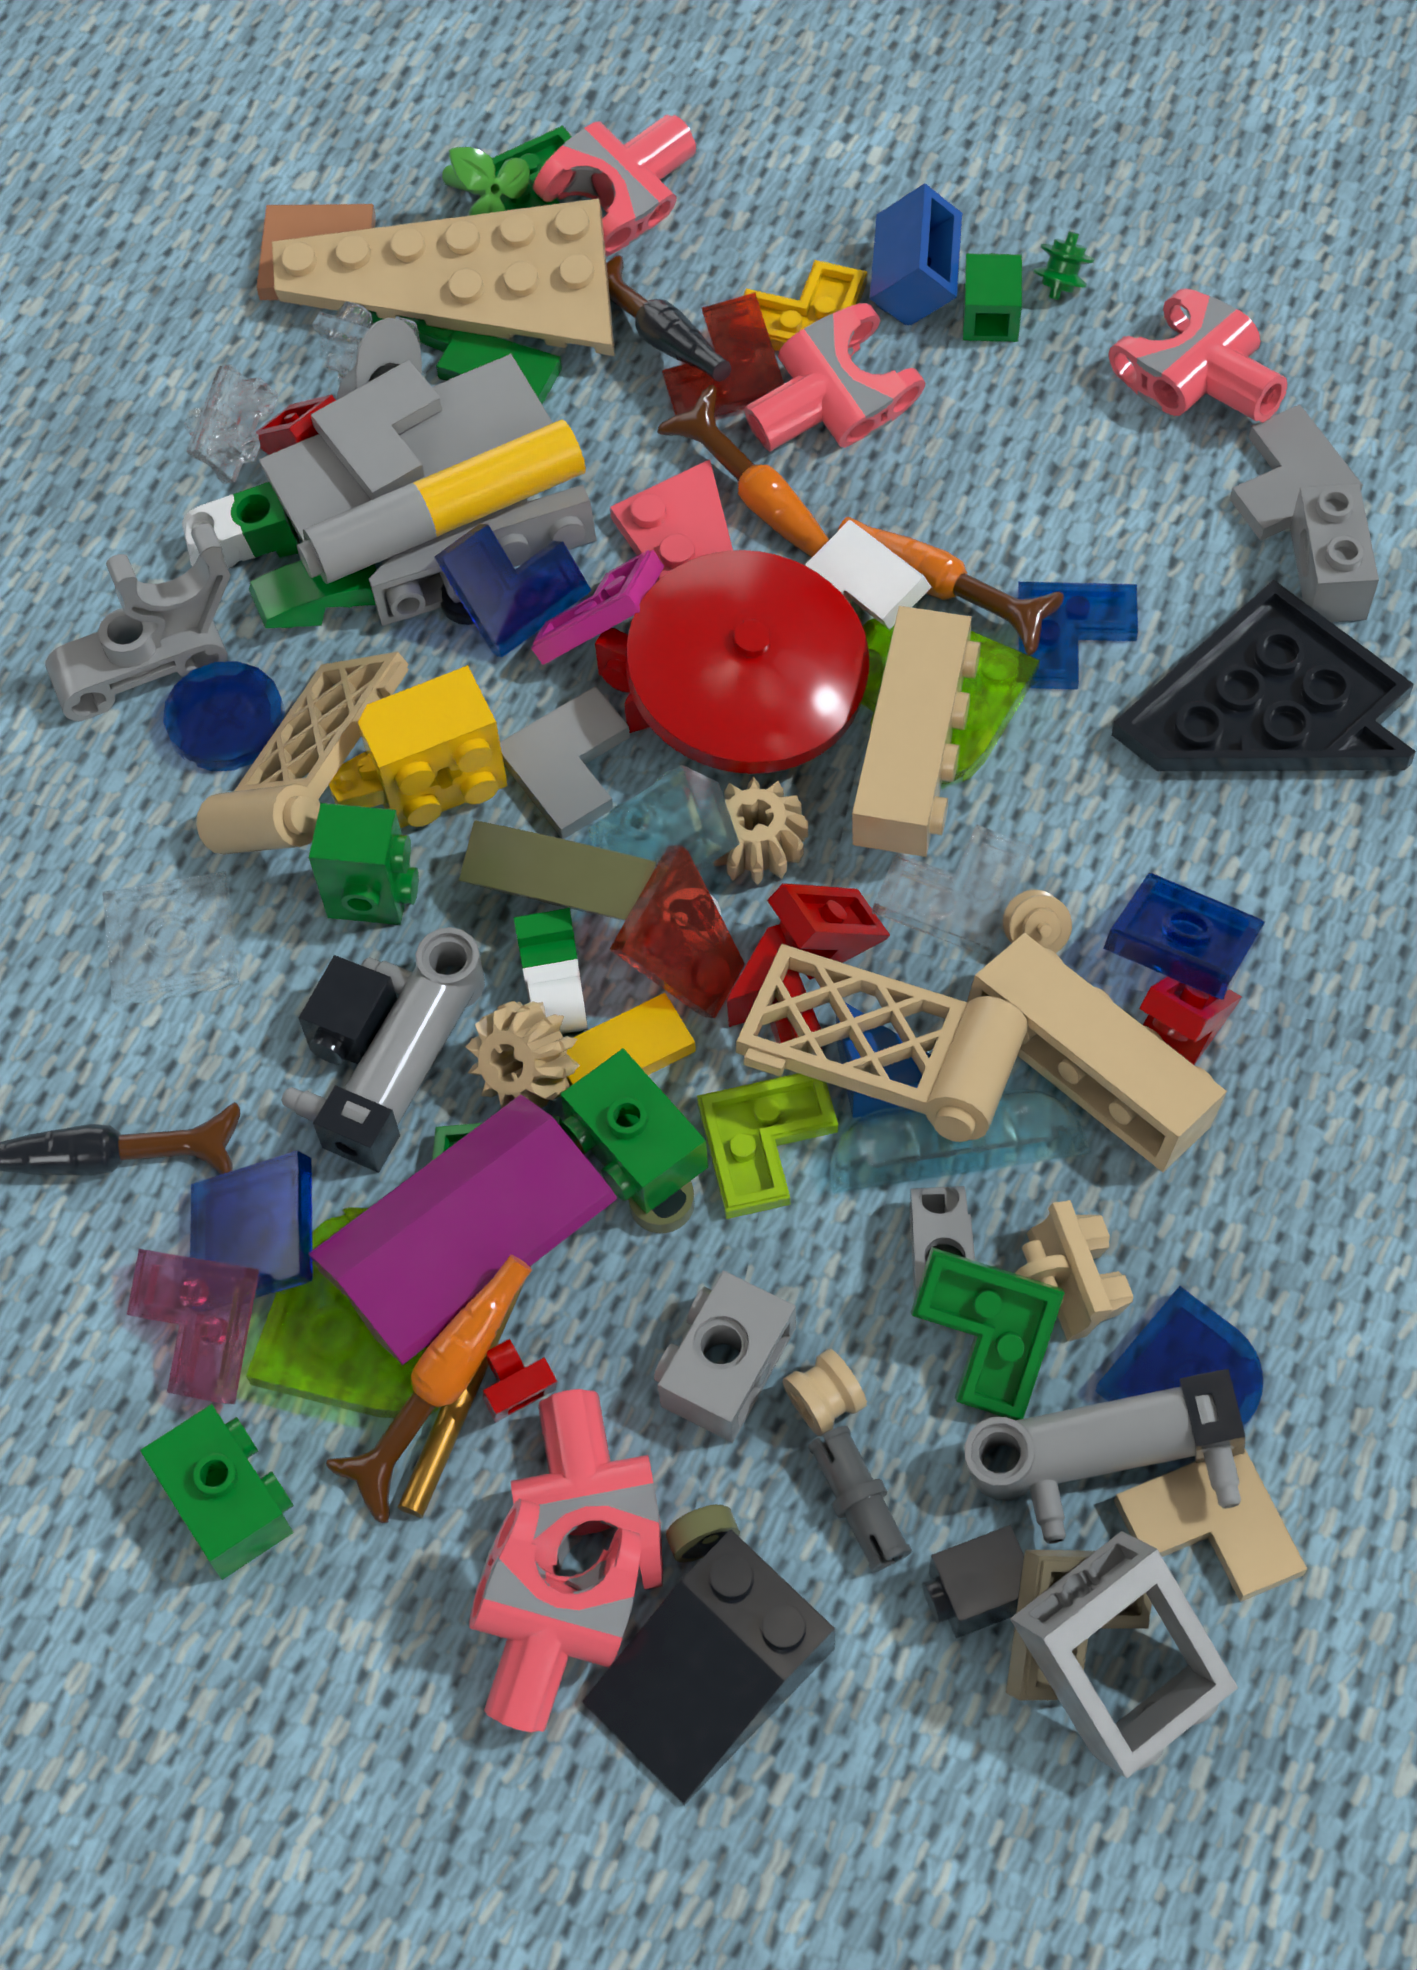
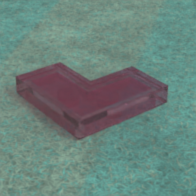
[126,1249,259,1404]

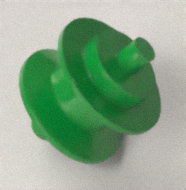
[1033,231,1095,300]

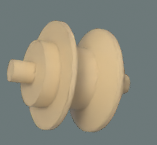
[1003,889,1072,953]

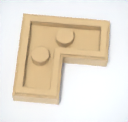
[1114,1449,1307,1602]

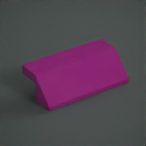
[308,1094,617,1365]

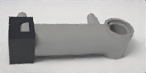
[281,927,485,1173]
[965,1368,1246,1544]

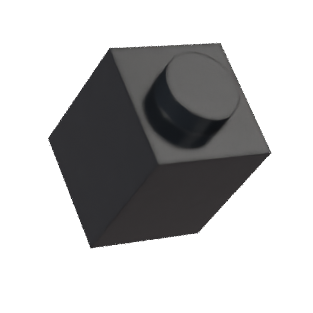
[298,955,397,1065]
[922,1525,1024,1639]

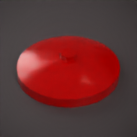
[625,550,870,774]

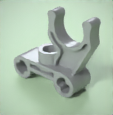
[45,523,231,721]

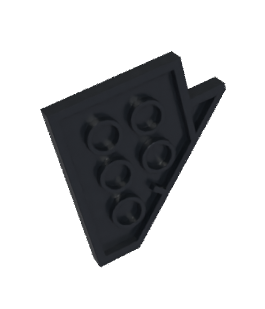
[1112,580,1416,771]

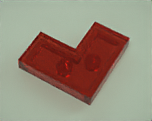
[662,293,784,417]

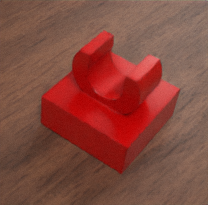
[483,1339,558,1423]

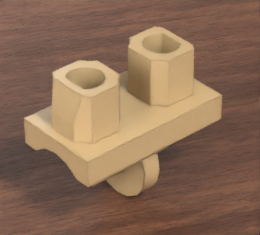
[1015,1200,1134,1341]

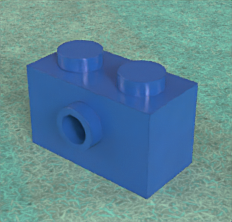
[870,183,962,325]

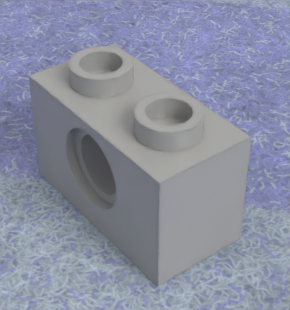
[1290,483,1379,622]
[654,1270,796,1443]

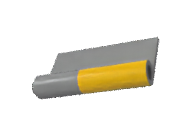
[259,354,586,584]

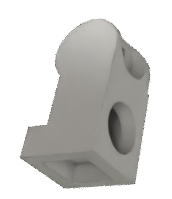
[910,1186,975,1299]

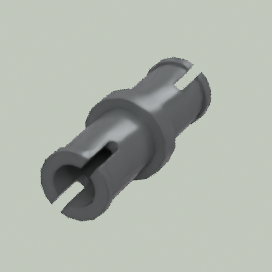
[808,1426,912,1572]

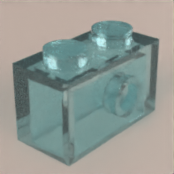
[588,765,740,904]

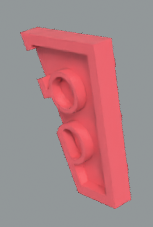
[610,459,733,582]

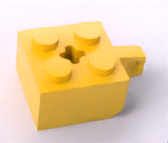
[329,665,508,828]

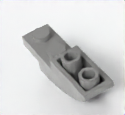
[369,485,597,626]

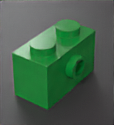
[308,803,419,925]
[561,1048,708,1214]
[140,1404,294,1580]

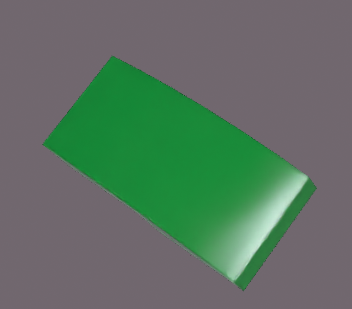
[249,561,377,629]

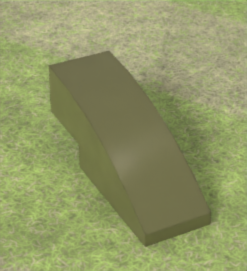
[459,820,656,924]

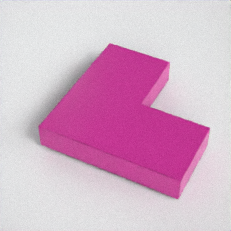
[531,549,664,665]

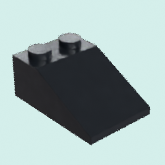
[582,1529,835,1805]

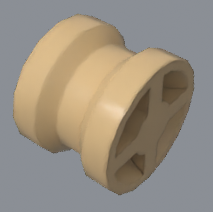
[783,1349,867,1436]

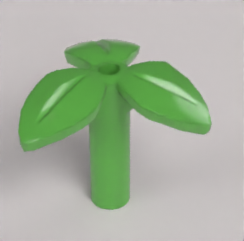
[442,147,530,216]

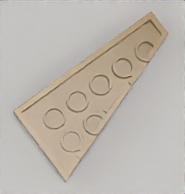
[272,199,615,356]

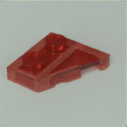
[609,845,745,1018]

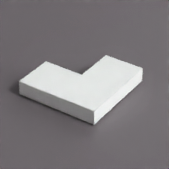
[805,519,931,630]

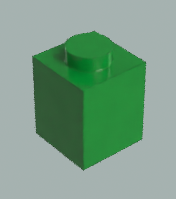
[963,253,1022,342]

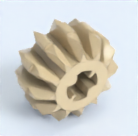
[703,776,808,886]
[465,1001,580,1109]

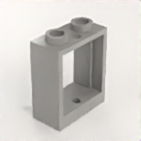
[1010,1531,1238,1778]

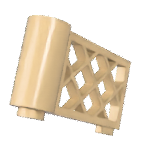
[196,652,409,854]
[736,944,1028,1142]

